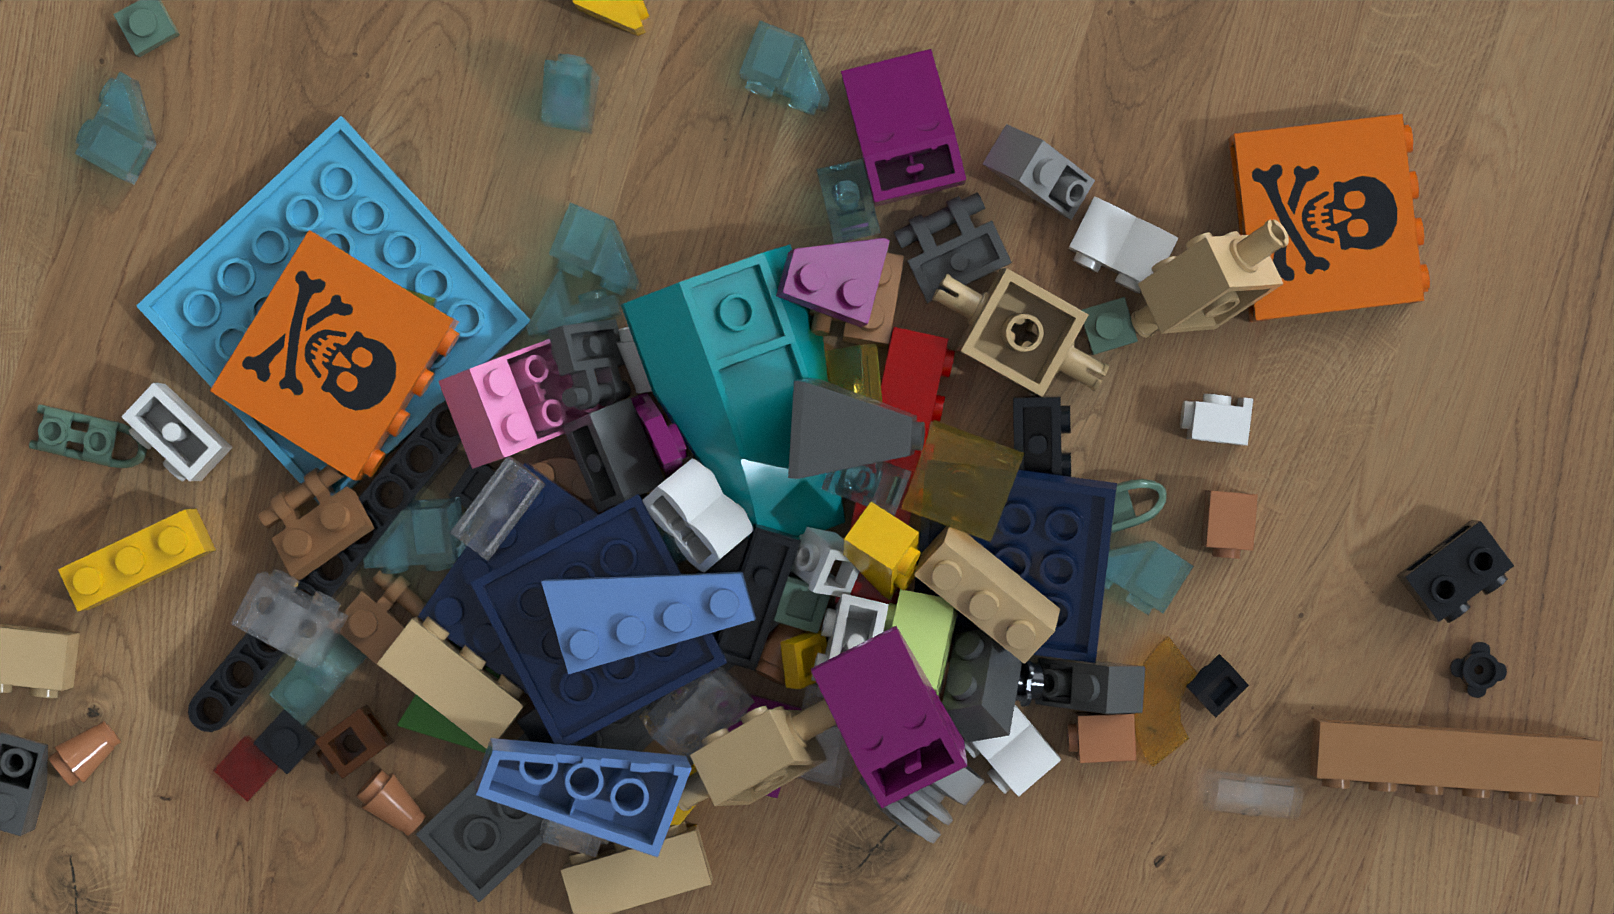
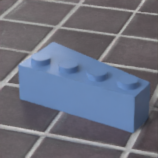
[541,572,756,674]
[474,738,692,857]

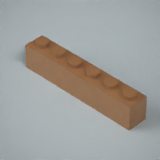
[1309,718,1603,805]

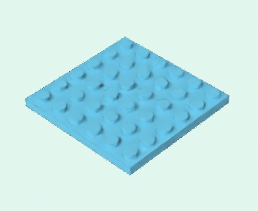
[136,116,532,505]

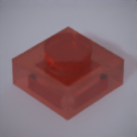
[213,735,280,802]

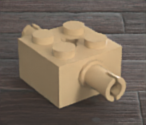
[1131,219,1289,338]
[932,268,1109,397]
[678,699,836,811]

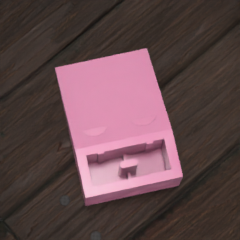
[438,339,605,469]

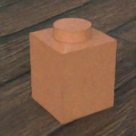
[1201,490,1258,559]
[1067,712,1136,763]

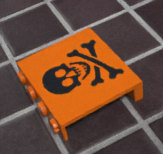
[1228,114,1430,322]
[210,230,460,481]

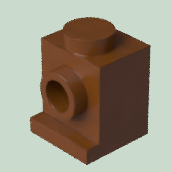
[315,705,394,779]

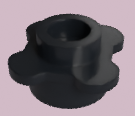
[1450,642,1507,698]
[1016,661,1044,707]

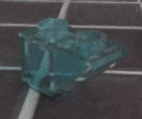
[739,21,830,115]
[541,54,600,133]
[75,72,157,185]
[549,202,642,297]
[363,497,467,574]
[1105,540,1193,615]

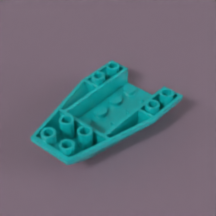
[621,244,845,538]

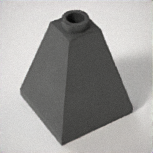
[788,378,925,479]

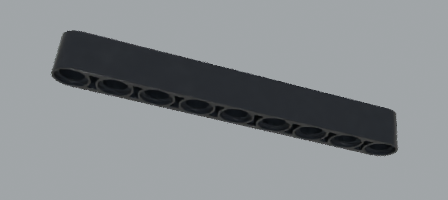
[188,402,463,732]

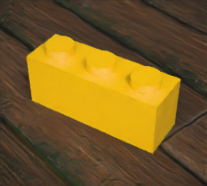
[58,508,216,612]

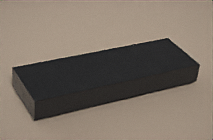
[715,523,801,671]

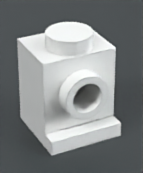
[1180,393,1253,446]
[791,527,860,597]

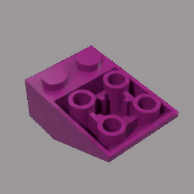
[841,49,967,207]
[811,626,967,808]

